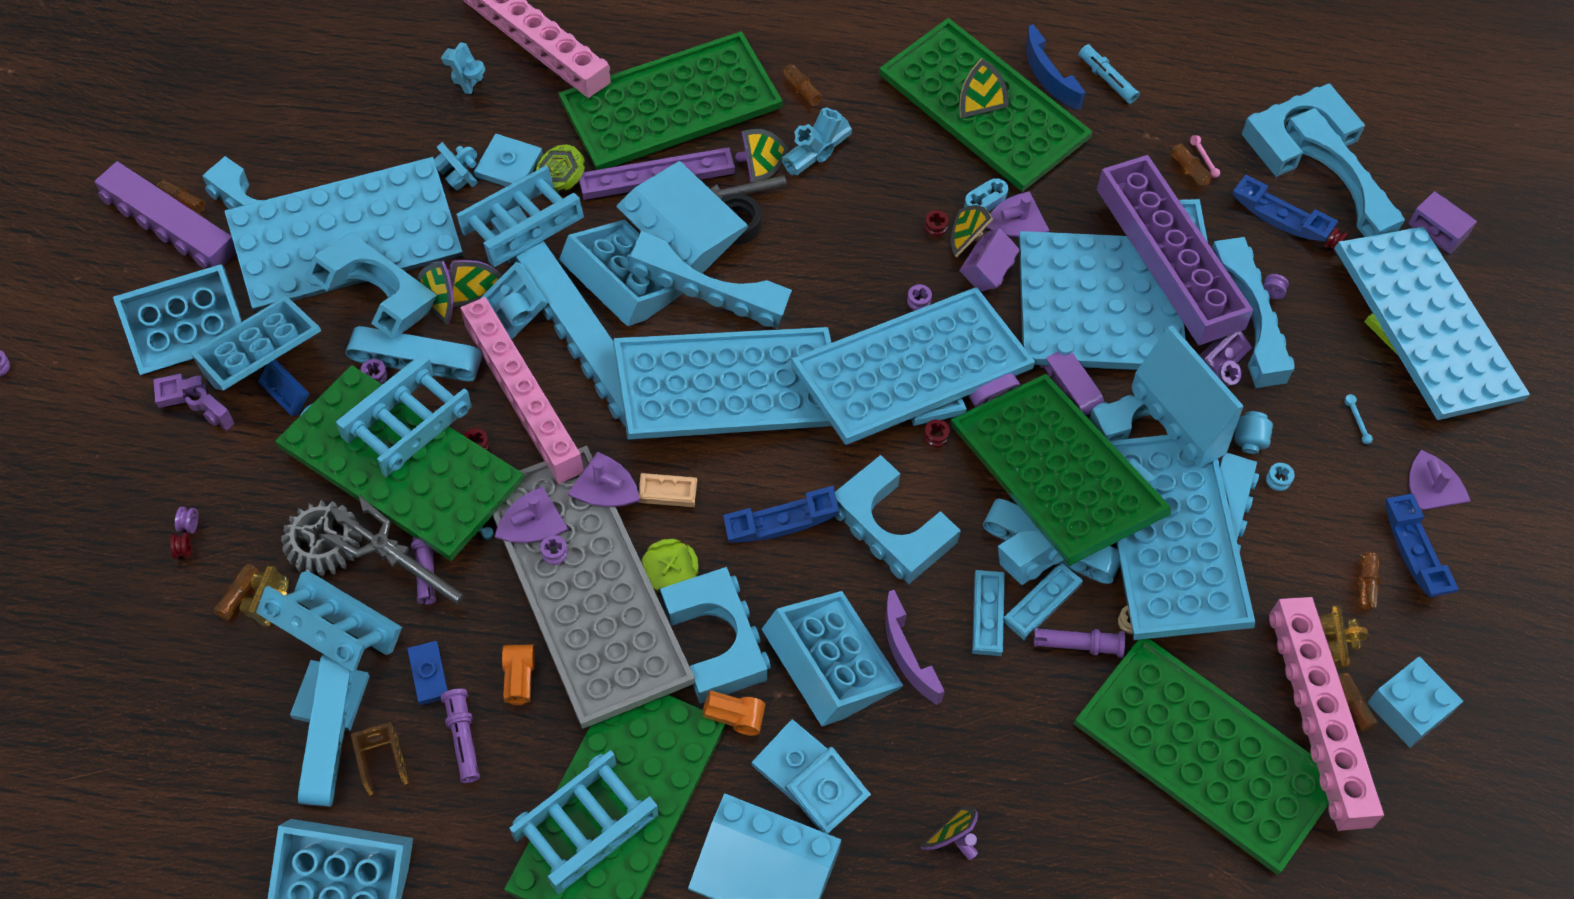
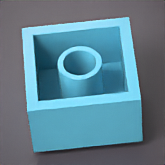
[1367,656,1463,748]

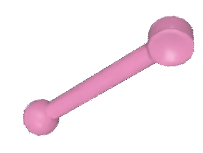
[1190,135,1220,178]

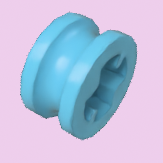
[1266,463,1295,491]

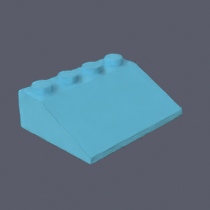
[616,161,749,273]
[559,219,684,326]
[113,264,242,375]
[191,296,321,390]
[1131,325,1244,468]
[762,591,903,726]
[688,793,841,899]
[268,819,413,899]

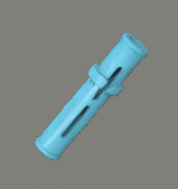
[1078,44,1140,104]

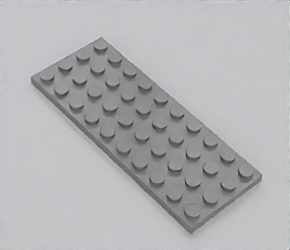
[492,446,695,729]

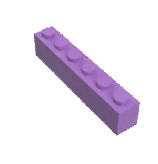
[94,161,237,268]

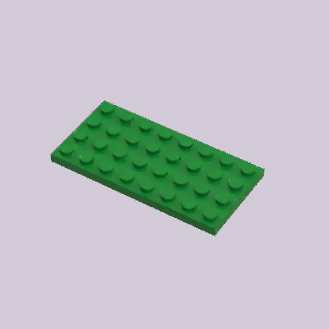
[879,18,1093,192]
[559,31,783,170]
[275,365,525,561]
[951,374,1171,566]
[1074,639,1329,875]
[504,695,727,899]

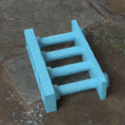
[456,166,584,267]
[336,353,472,477]
[256,571,402,672]
[510,750,658,895]

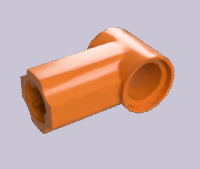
[502,644,535,705]
[702,690,766,736]

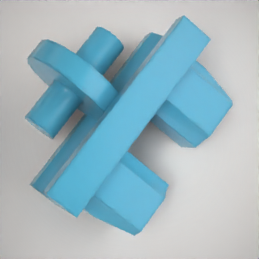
[441,42,485,94]
[434,142,478,191]

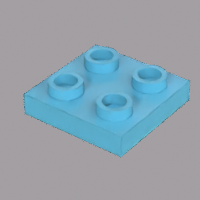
[481,262,548,339]

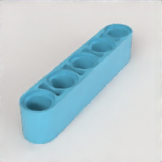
[346,326,483,382]
[983,499,1120,584]
[298,654,354,807]

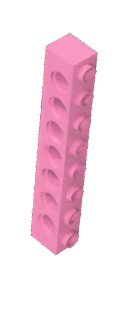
[463,0,611,98]
[460,297,584,484]
[1269,597,1384,831]

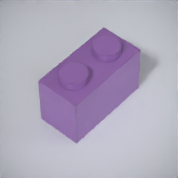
[1408,191,1477,254]
[959,228,1020,292]

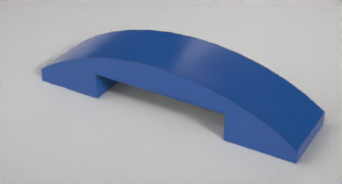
[1026,24,1086,110]
[1233,175,1338,241]
[723,486,840,543]
[1385,494,1459,597]

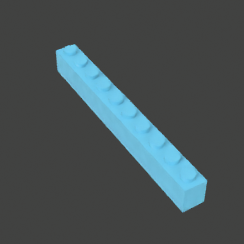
[491,206,625,426]

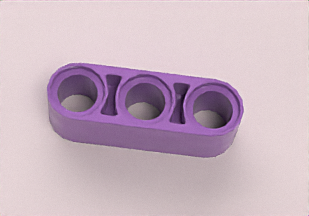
[1040,352,1104,416]

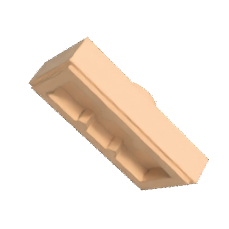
[638,473,697,507]

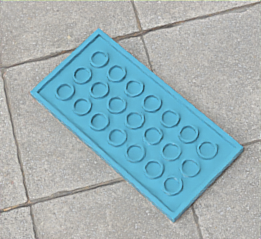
[225,157,463,312]
[1334,226,1530,420]
[791,287,1035,445]
[613,327,832,439]
[1110,435,1255,640]

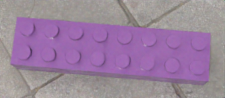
[1097,155,1253,346]

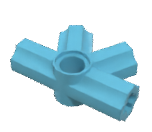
[782,108,852,176]

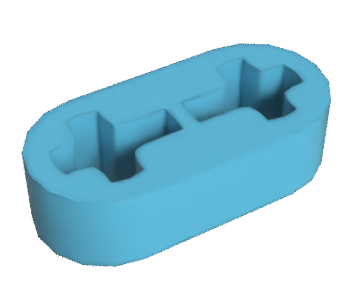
[964,179,1008,212]

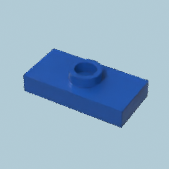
[258,359,309,416]
[407,641,448,706]

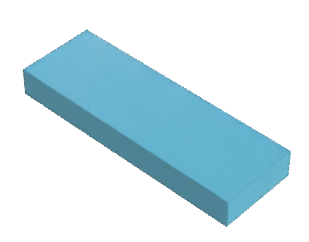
[1003,562,1083,641]
[972,570,1004,656]

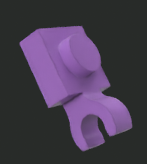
[154,374,207,408]
[185,387,235,431]

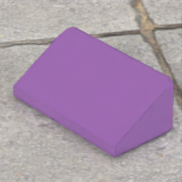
[1199,331,1252,374]

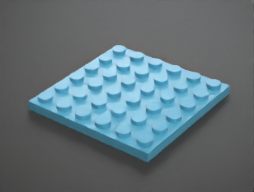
[1019,231,1185,370]

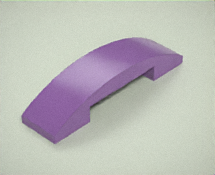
[885,590,945,705]

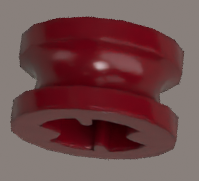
[924,210,949,237]
[1324,227,1348,254]
[924,419,950,448]
[464,428,489,451]
[170,532,192,560]

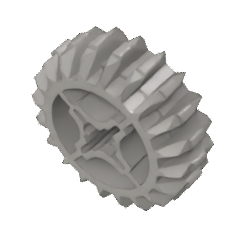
[281,500,362,577]

